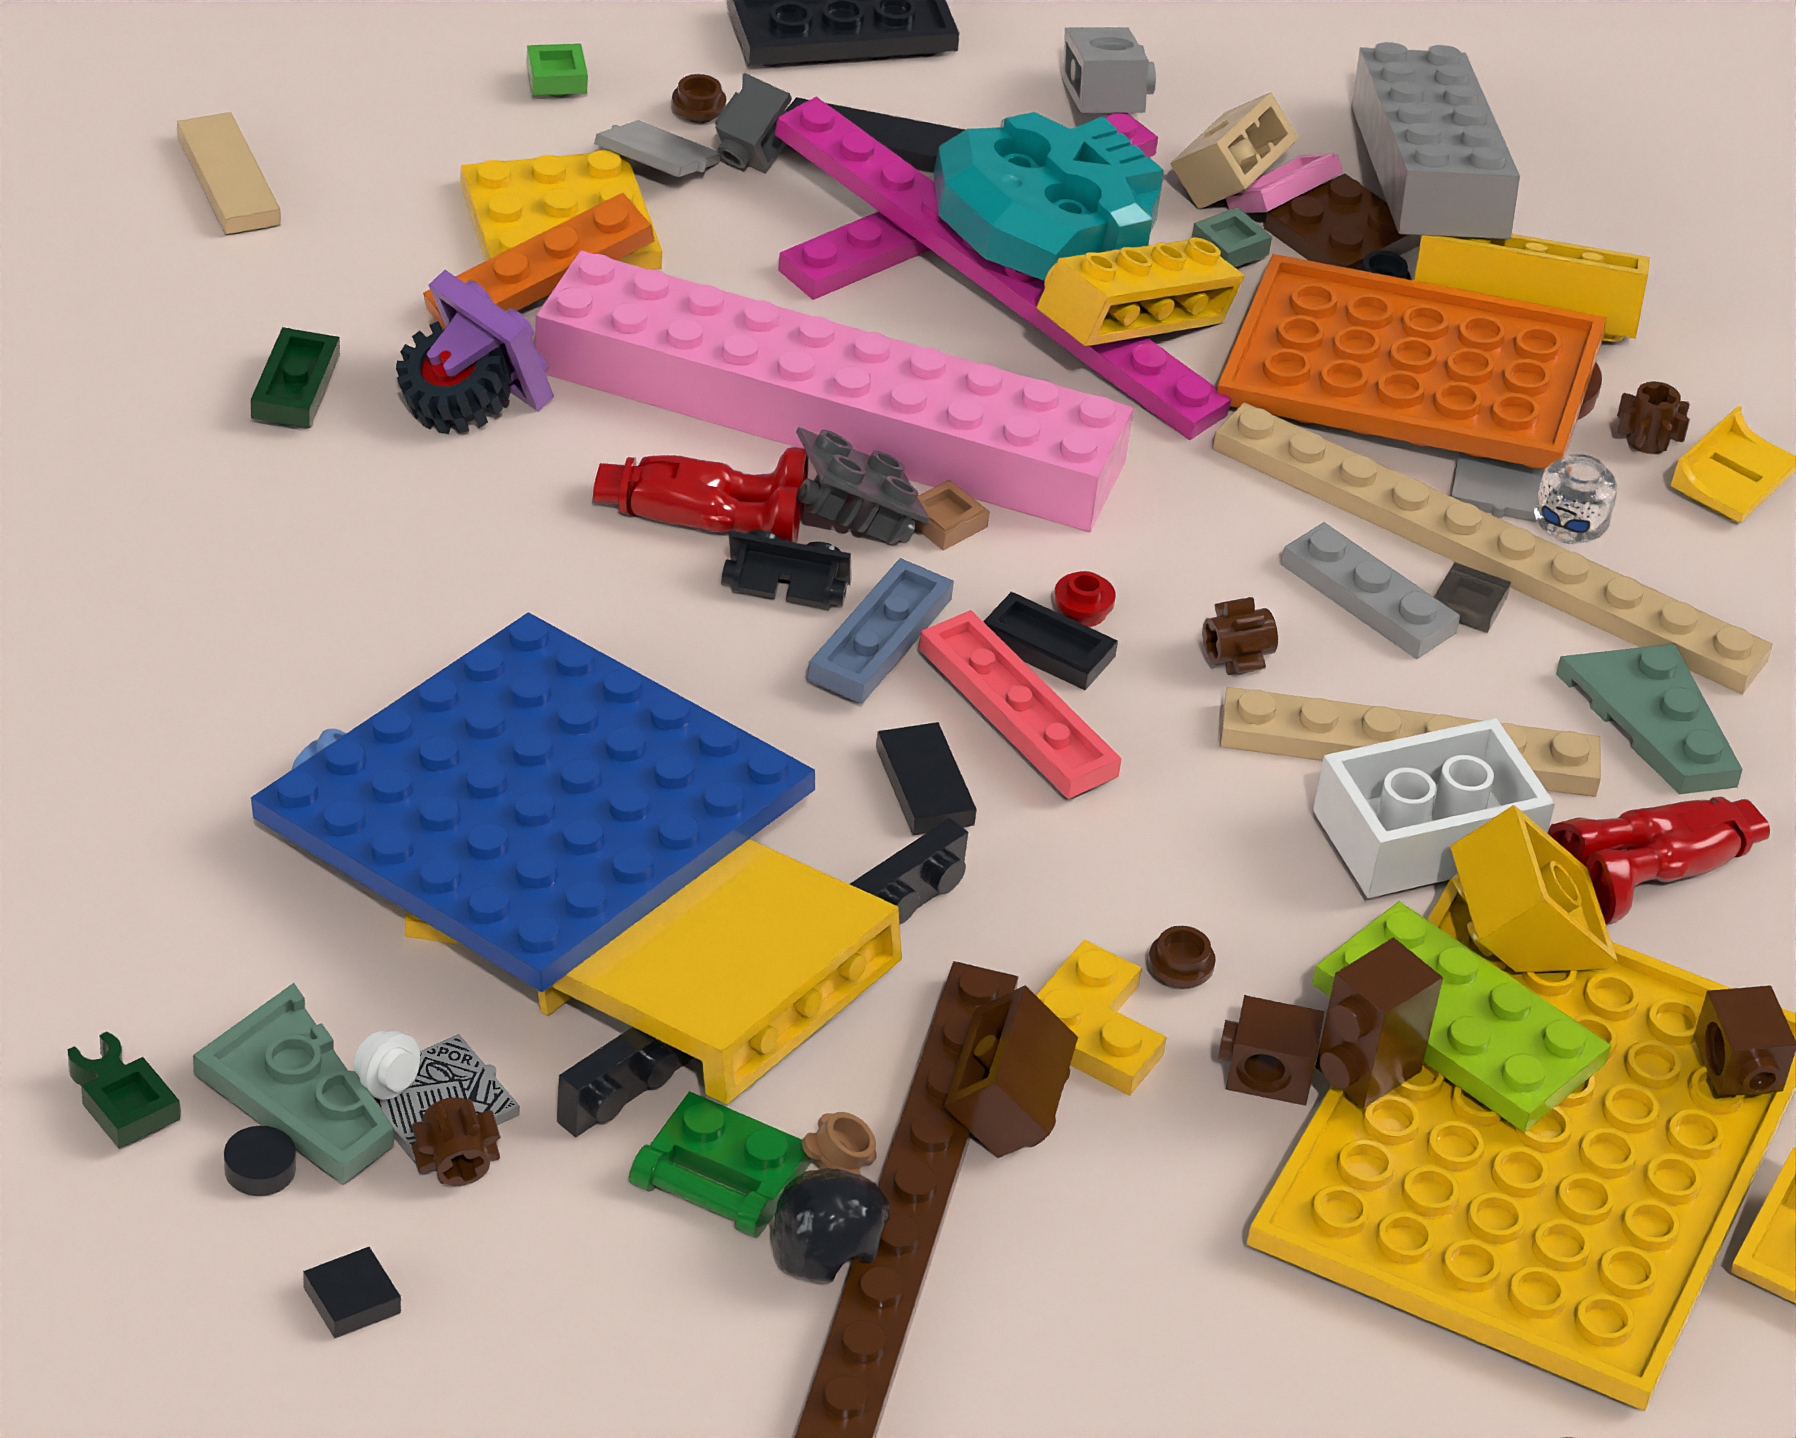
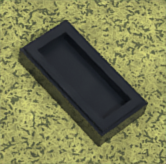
[983,591,1118,690]
[876,722,977,835]

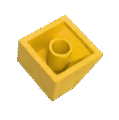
[1450,805,1618,972]

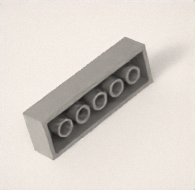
[1352,42,1520,239]

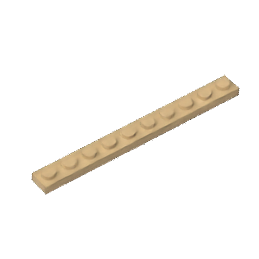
[1213,402,1773,694]

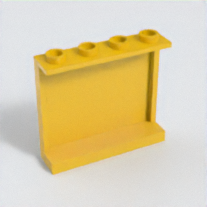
[538,839,902,1105]

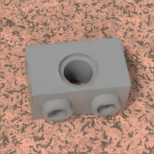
[1062,27,1156,113]

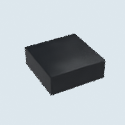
[303,1246,401,1338]

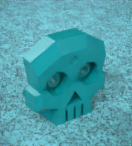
[934,112,1164,281]

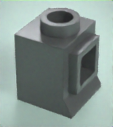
[715,73,792,174]

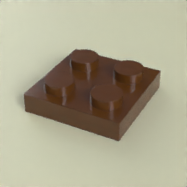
[1264,173,1422,269]

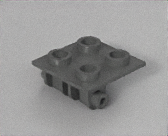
[796,427,930,545]

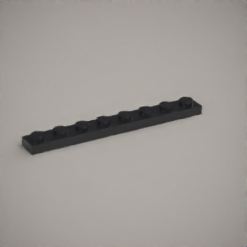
[557,818,969,1138]

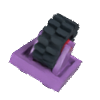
[396,270,554,434]

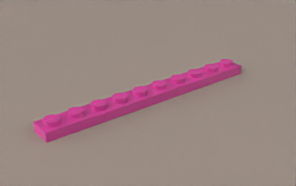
[775,96,1232,440]

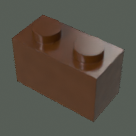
[1315,937,1443,1108]
[944,985,1078,1158]

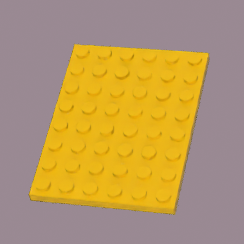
[1246,879,1796,1411]

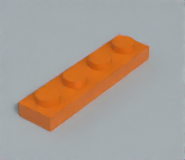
[423,192,654,330]

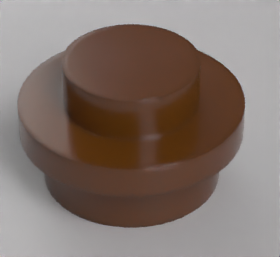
[671,74,726,123]
[1148,926,1216,987]

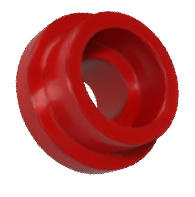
[1054,571,1116,627]

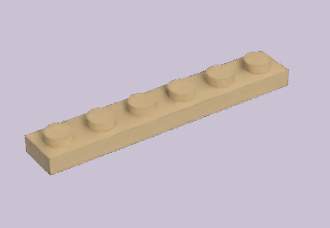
[1220,687,1601,797]

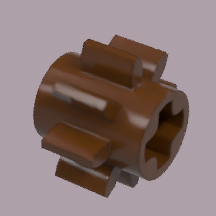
[1617,381,1690,454]
[1202,597,1278,675]
[412,1097,501,1186]

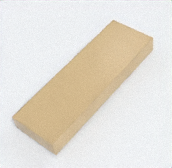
[177,112,281,235]

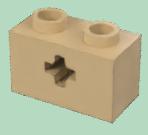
[1170,92,1299,209]

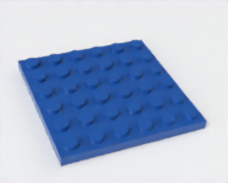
[251,612,815,993]

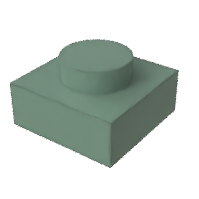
[1192,207,1272,267]

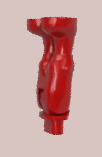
[593,448,809,543]
[1547,796,1770,925]

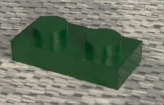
[251,327,340,428]

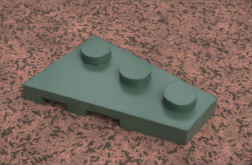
[1556,643,1743,794]
[193,983,394,1185]

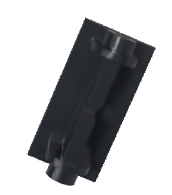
[722,530,852,610]

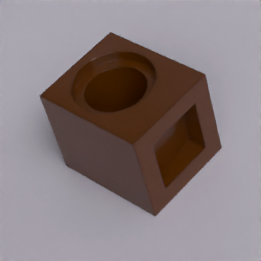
[1693,985,1796,1097]
[1217,995,1325,1106]

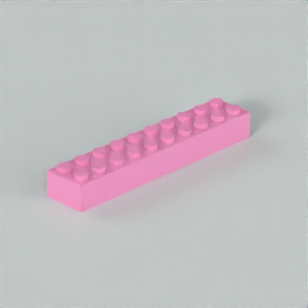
[535,250,1134,532]

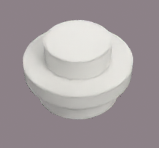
[354,1031,420,1100]

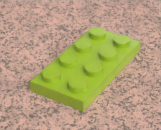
[1312,901,1611,1133]

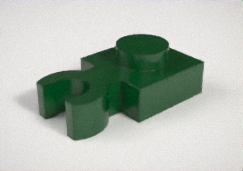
[67,1031,180,1148]

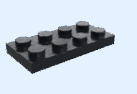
[727,0,960,66]

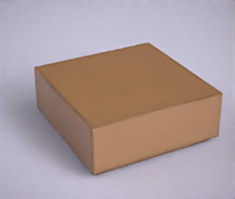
[911,480,990,551]

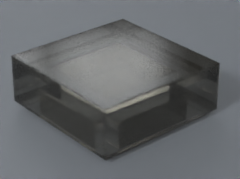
[1434,562,1511,633]

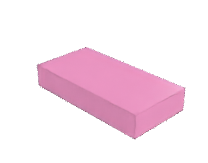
[1226,153,1343,213]

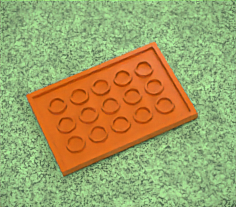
[1217,254,1607,472]

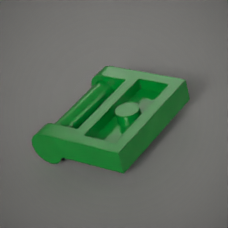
[629,1091,811,1238]

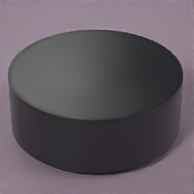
[224,1126,296,1196]

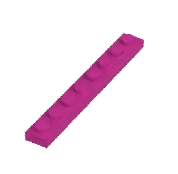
[778,113,1158,300]

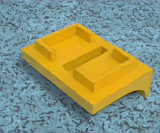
[1670,406,1796,523]

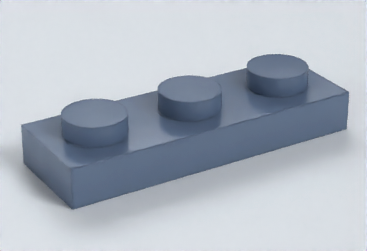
[807,558,954,704]

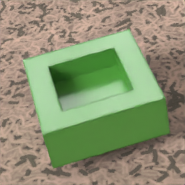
[526,43,588,97]

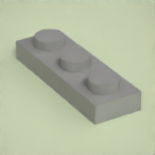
[1281,522,1460,659]

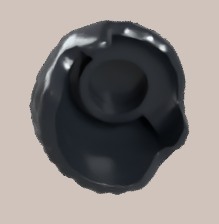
[773,1168,889,1282]

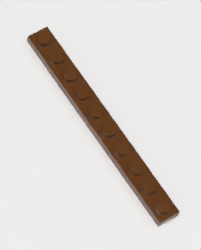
[795,961,1019,1438]

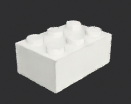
[1313,718,1555,898]

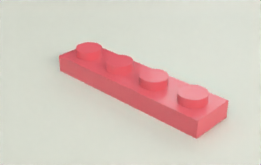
[919,610,1122,799]

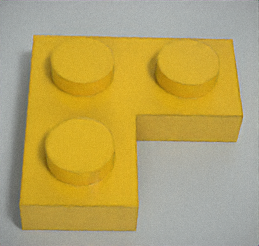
[1036,939,1167,1096]

